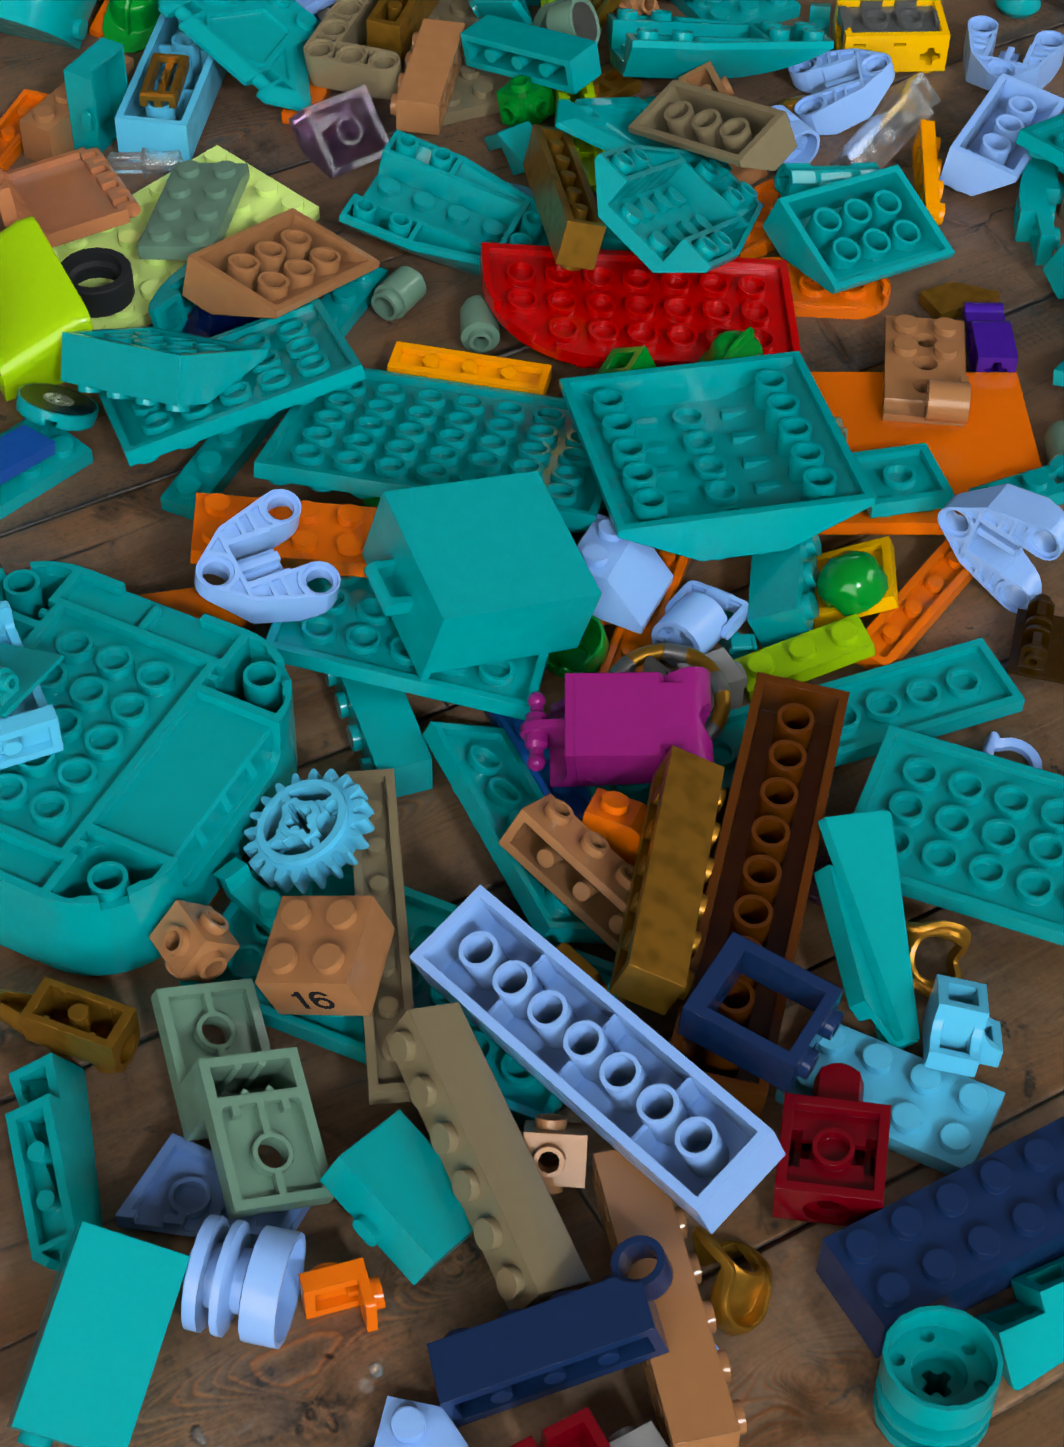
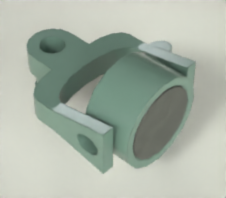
[530,0,602,44]

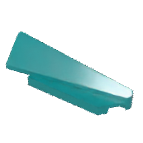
[814,810,920,1049]
[975,1256,1064,1391]

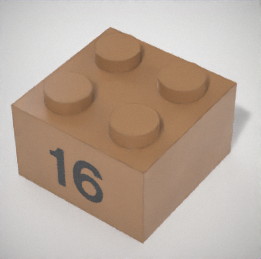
[255,896,395,1016]

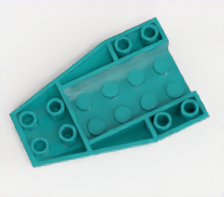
[607,8,834,79]
[338,129,550,276]
[594,144,764,273]

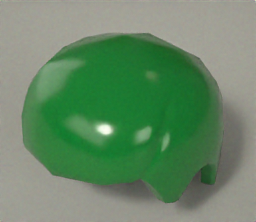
[816,550,888,616]
[546,615,609,680]

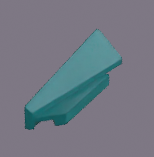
[5,1053,103,1272]

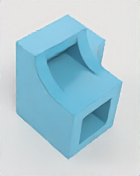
[921,974,1003,1078]

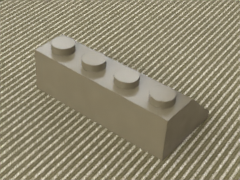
[628,79,798,171]

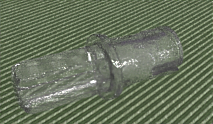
[108,148,183,178]

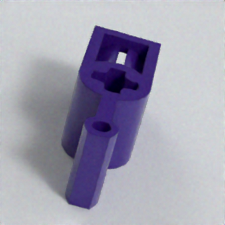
[962,302,1018,372]

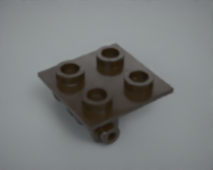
[1007,594,1064,684]

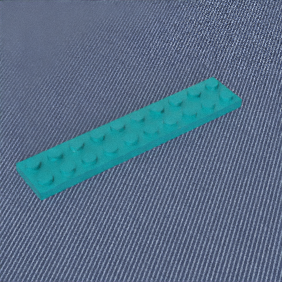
[585,638,1025,806]

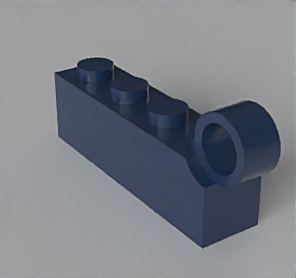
[427,1235,673,1428]

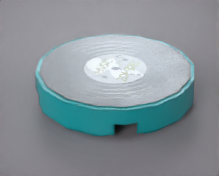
[15,383,99,431]

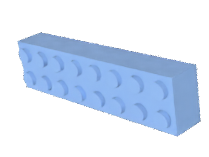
[409,885,786,1234]

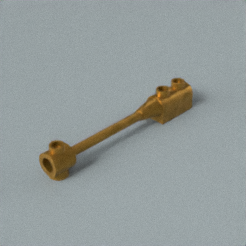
[0,976,140,1074]

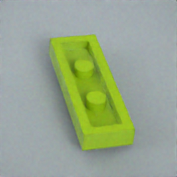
[733,613,876,702]

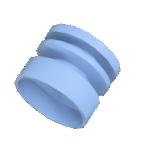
[181,1214,306,1350]

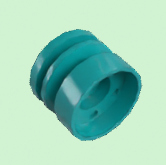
[872,1305,1004,1447]

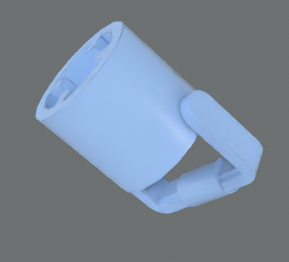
[651,580,748,667]

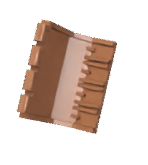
[0,147,141,248]

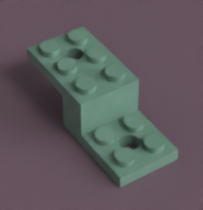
[151,978,335,1219]

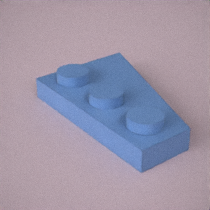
[115,1133,311,1245]

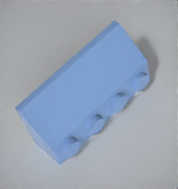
[939,72,1064,196]

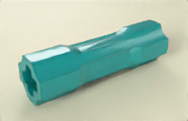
[774,162,880,197]

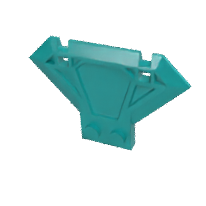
[158,0,321,114]
[555,96,684,151]

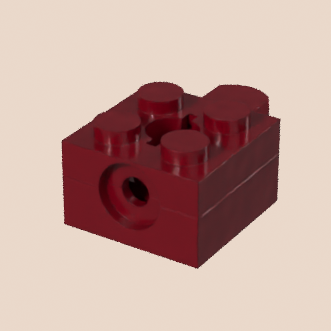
[772,1063,891,1226]

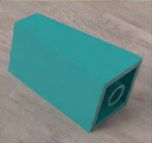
[7,1221,190,1447]

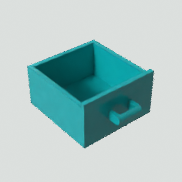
[362,471,602,680]

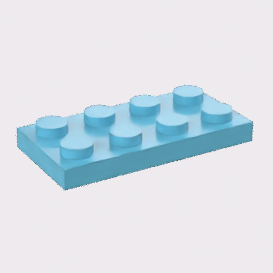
[775,1024,1006,1175]

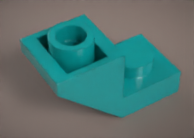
[484,121,533,175]

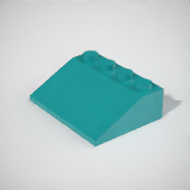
[762,164,955,294]
[61,326,268,412]

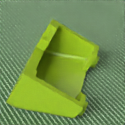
[0,216,93,402]

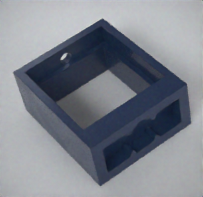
[678,932,844,1093]

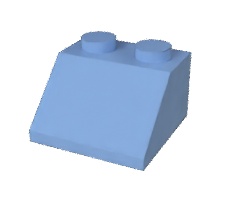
[577,514,674,634]

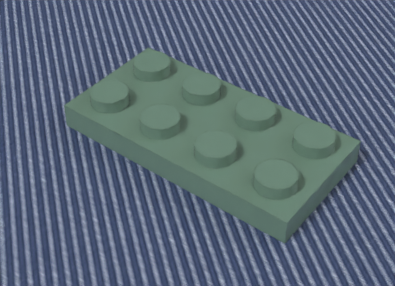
[137,160,250,260]

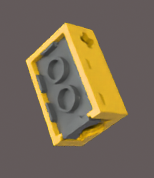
[832,0,951,73]

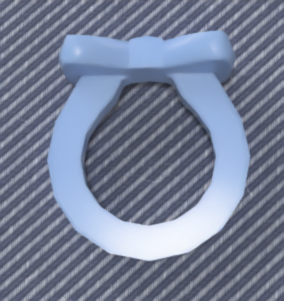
[981,731,1042,769]

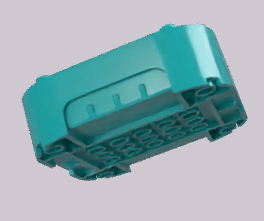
[0,561,298,976]

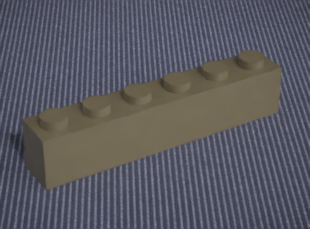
[385,1002,591,1310]

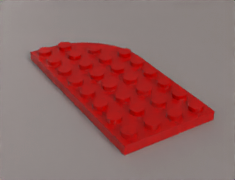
[480,242,802,369]

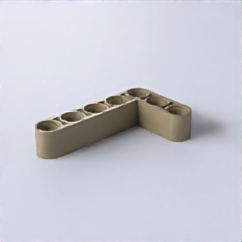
[303,0,402,99]

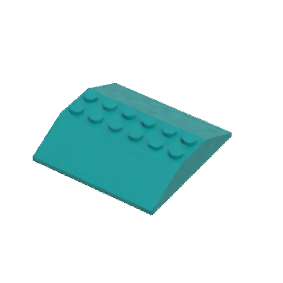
[559,351,875,561]

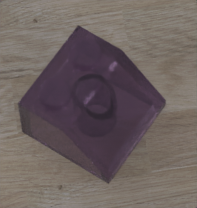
[288,84,389,179]

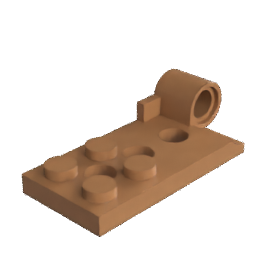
[883,314,971,427]

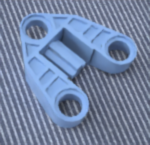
[963,15,1064,91]
[788,48,895,135]
[937,483,1064,614]
[194,489,341,624]

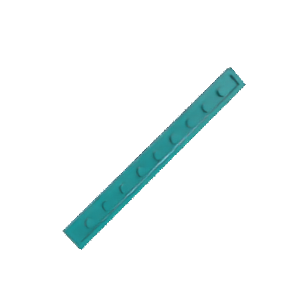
[160,267,388,520]

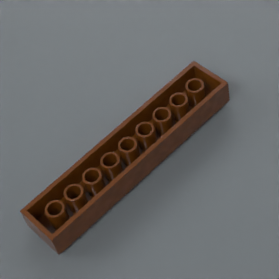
[671,672,850,1119]

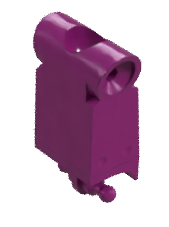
[520,666,714,787]

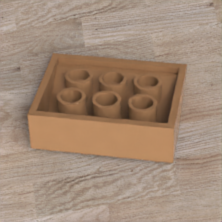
[182,208,380,319]

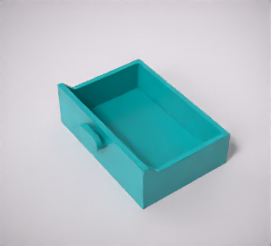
[63,37,128,153]
[319,1109,474,1286]

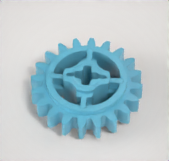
[243,768,375,894]

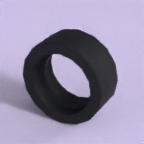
[61,247,135,318]

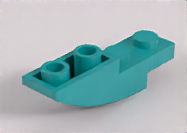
[1013,157,1064,265]

